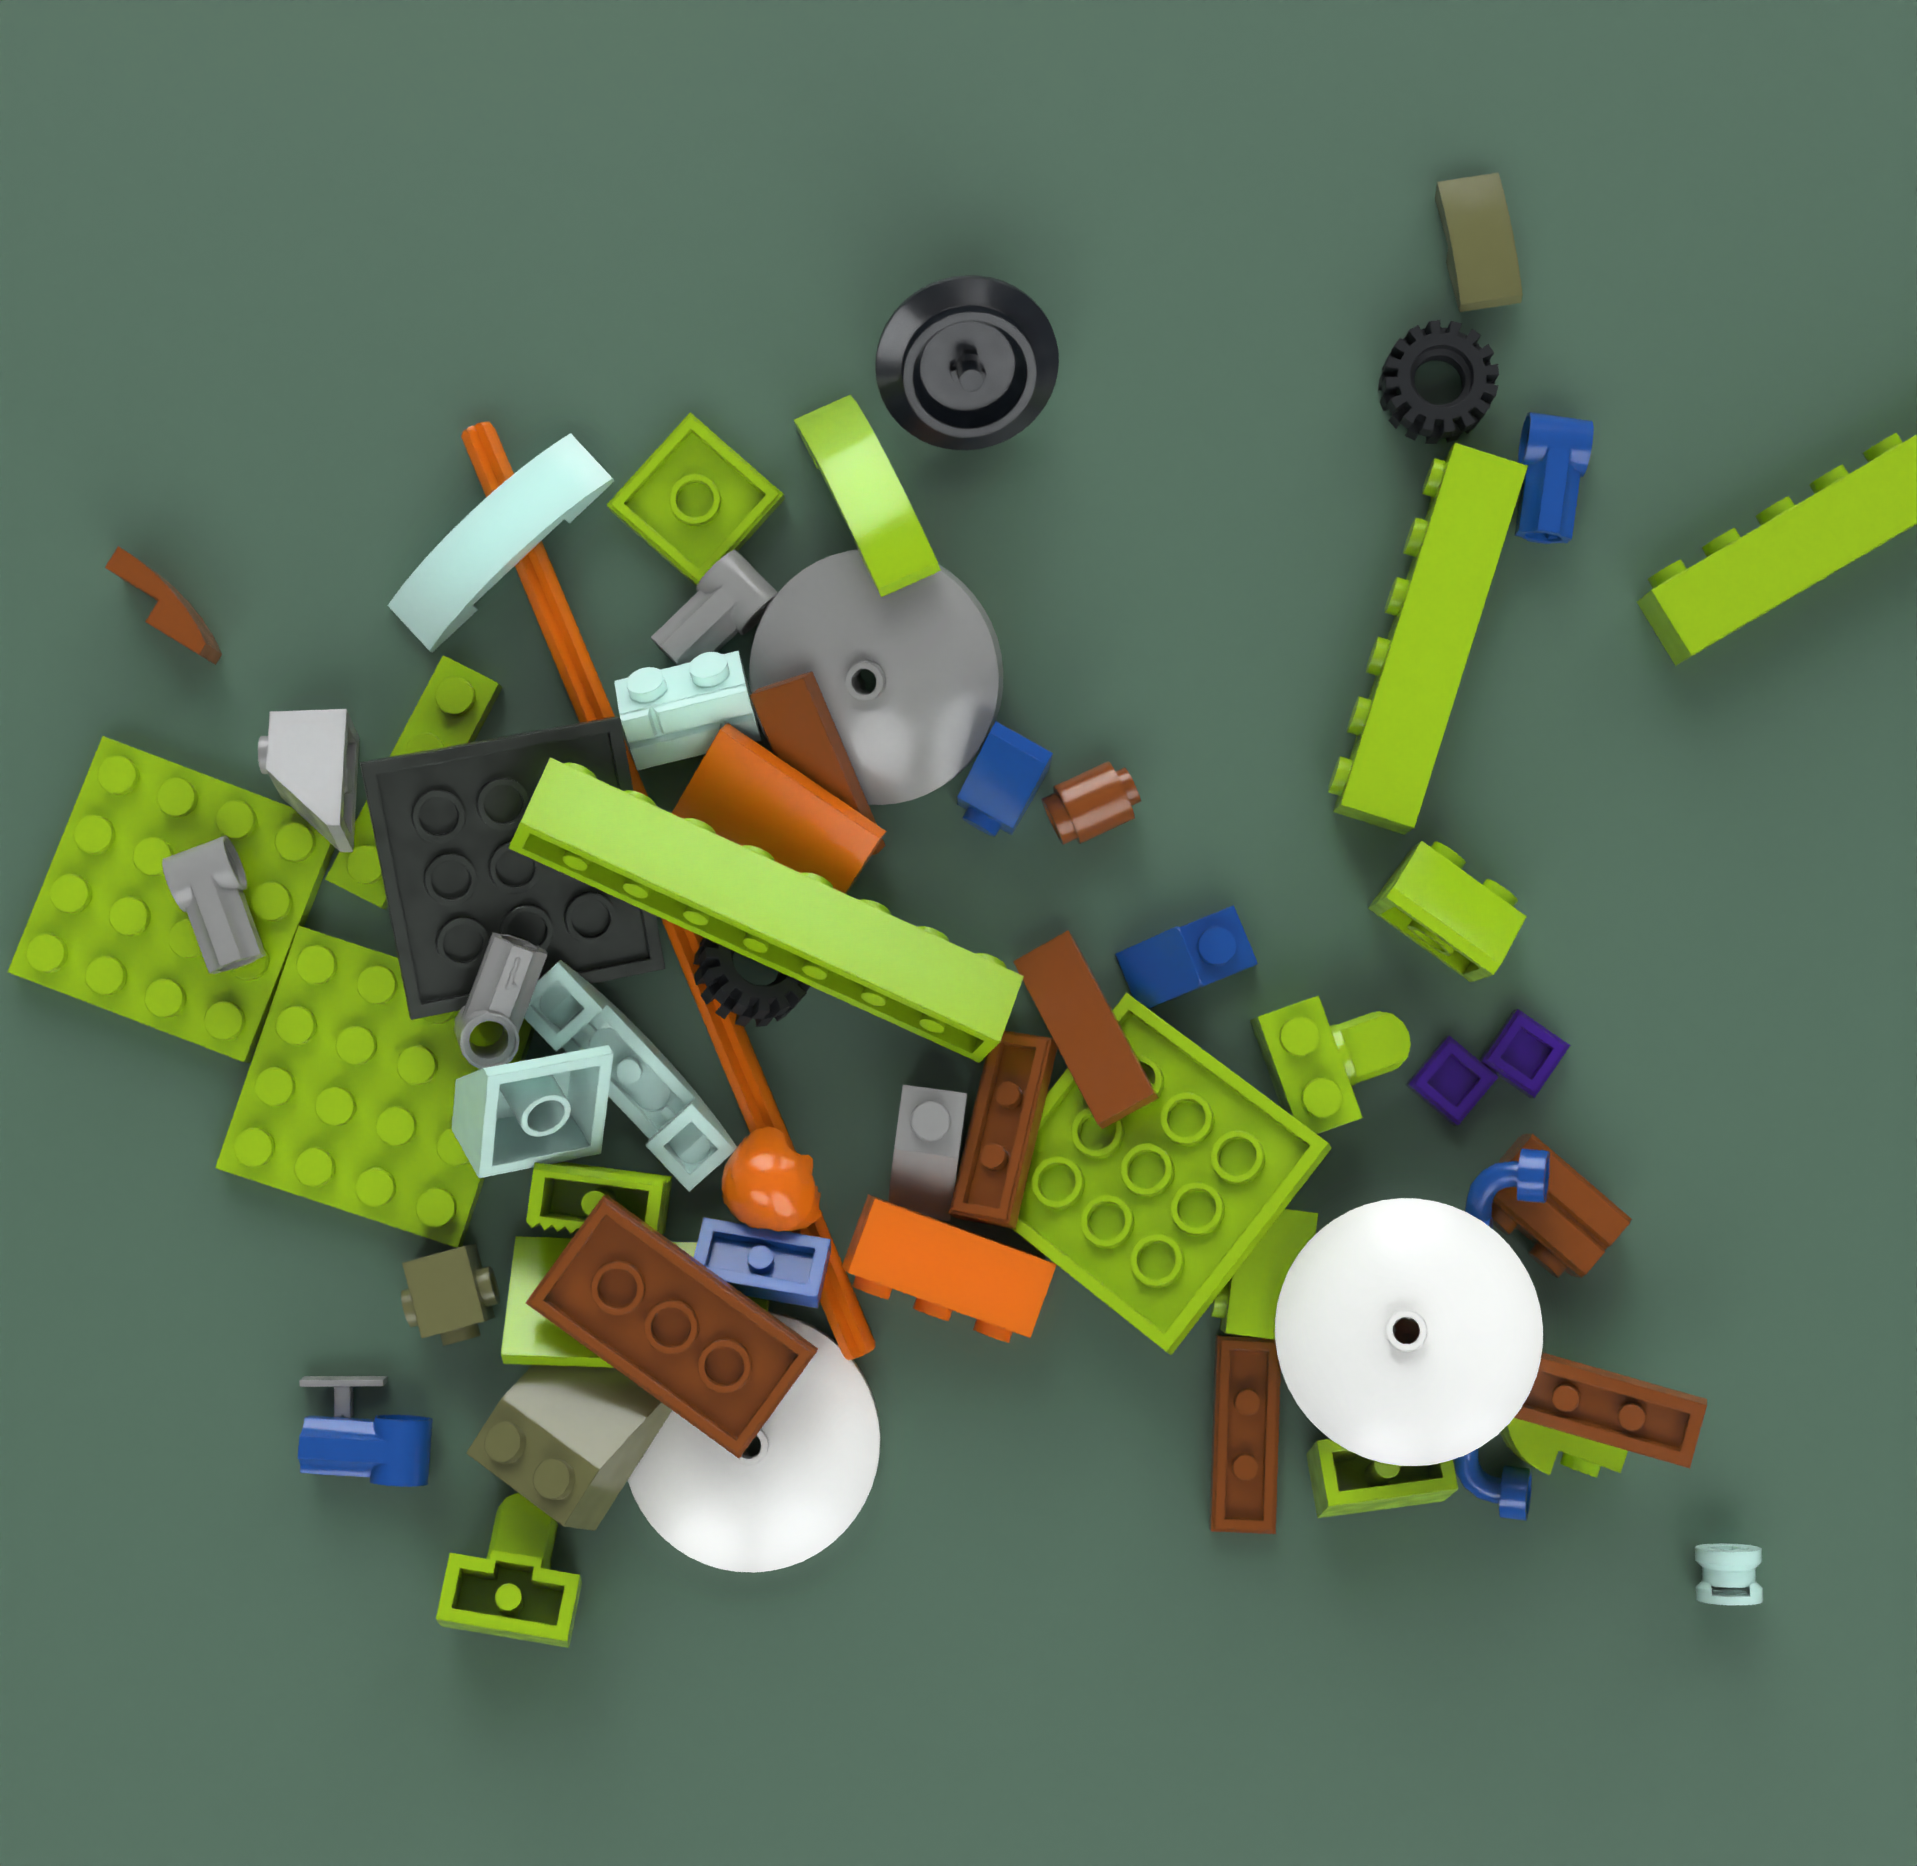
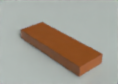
[749,671,886,855]
[1013,930,1159,1129]
[949,1031,1058,1229]
[1209,1335,1281,1534]

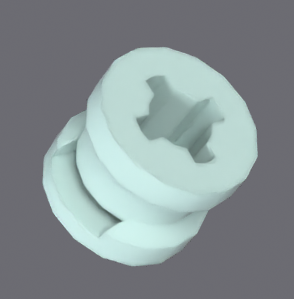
[1695,1543,1763,1605]

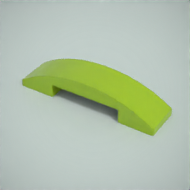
[794,395,941,597]

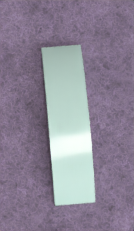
[388,433,615,653]
[524,960,737,1192]

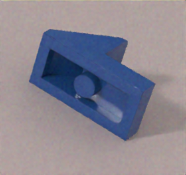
[1115,905,1258,1009]

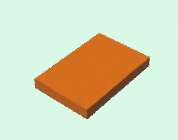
[672,723,887,894]

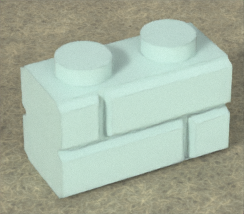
[614,650,761,771]

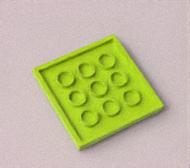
[8,736,335,1063]
[215,925,535,1248]
[1011,993,1332,1355]

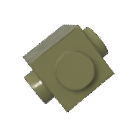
[401,1244,500,1346]

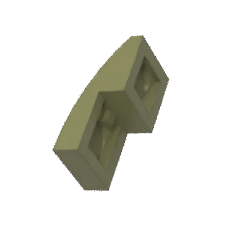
[1435,173,1523,312]

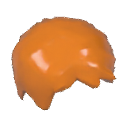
[721,1126,823,1232]

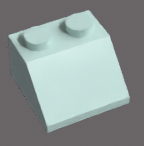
[452,1045,613,1178]

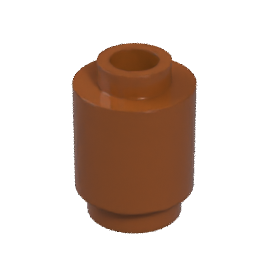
[1041,761,1141,845]

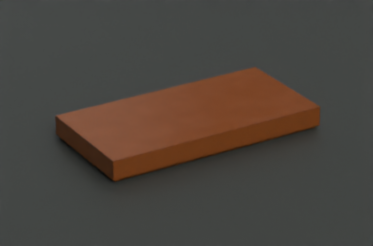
[526,1194,818,1458]

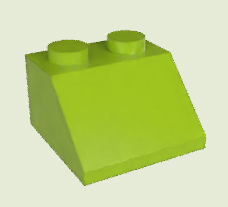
[1368,841,1527,982]

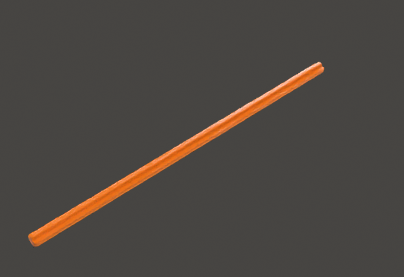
[461,421,875,1360]

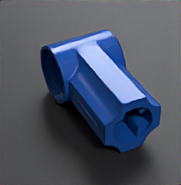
[1515,412,1594,544]
[298,1415,433,1487]

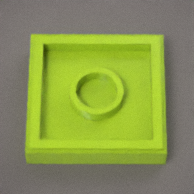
[606,412,785,587]

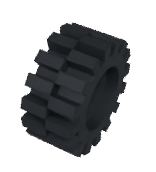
[1378,320,1499,444]
[693,938,811,1027]

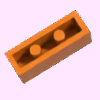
[842,1194,1057,1343]

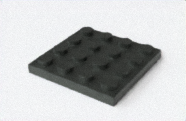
[360,716,665,1020]

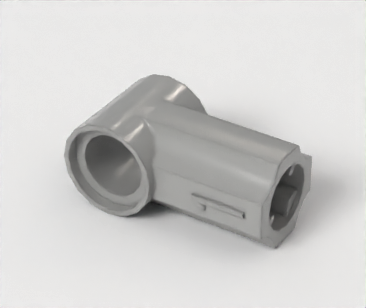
[650,550,778,666]
[162,835,266,974]
[454,932,548,1069]

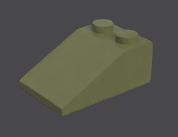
[466,1365,672,1531]

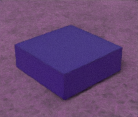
[1479,1009,1571,1098]
[1405,1036,1498,1126]

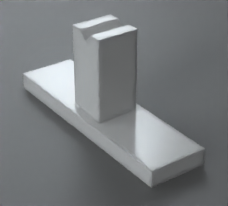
[299,1376,388,1418]

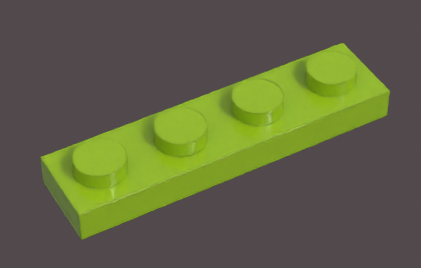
[325,655,503,910]

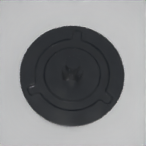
[875,275,1059,450]

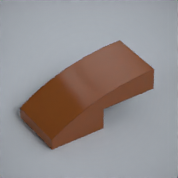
[105,546,222,665]

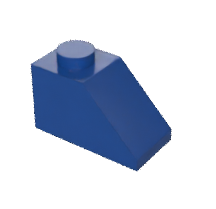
[957,721,1053,837]

